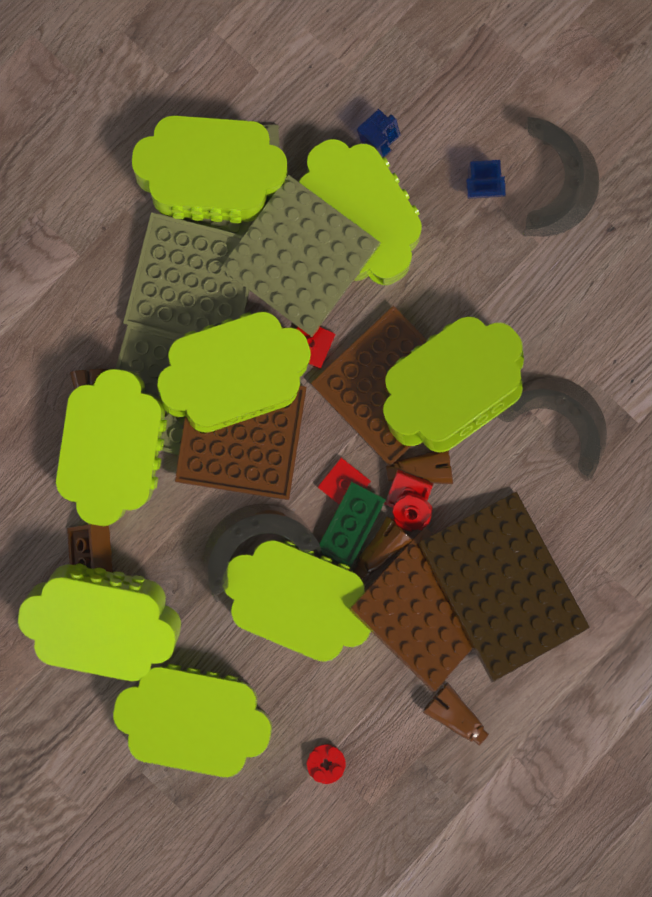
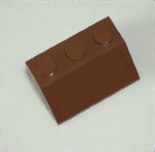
[67,524,113,573]

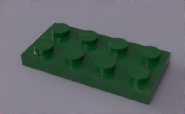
[316,482,386,568]

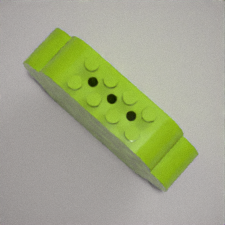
[132,116,287,223]
[299,139,422,285]
[158,312,311,433]
[383,317,524,452]
[56,369,167,526]
[222,541,370,661]
[18,564,181,681]
[113,664,272,777]

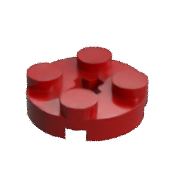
[393,492,432,531]
[307,744,346,784]

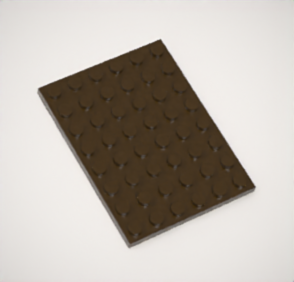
[418,491,590,682]

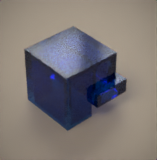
[357,109,401,157]
[466,160,506,199]

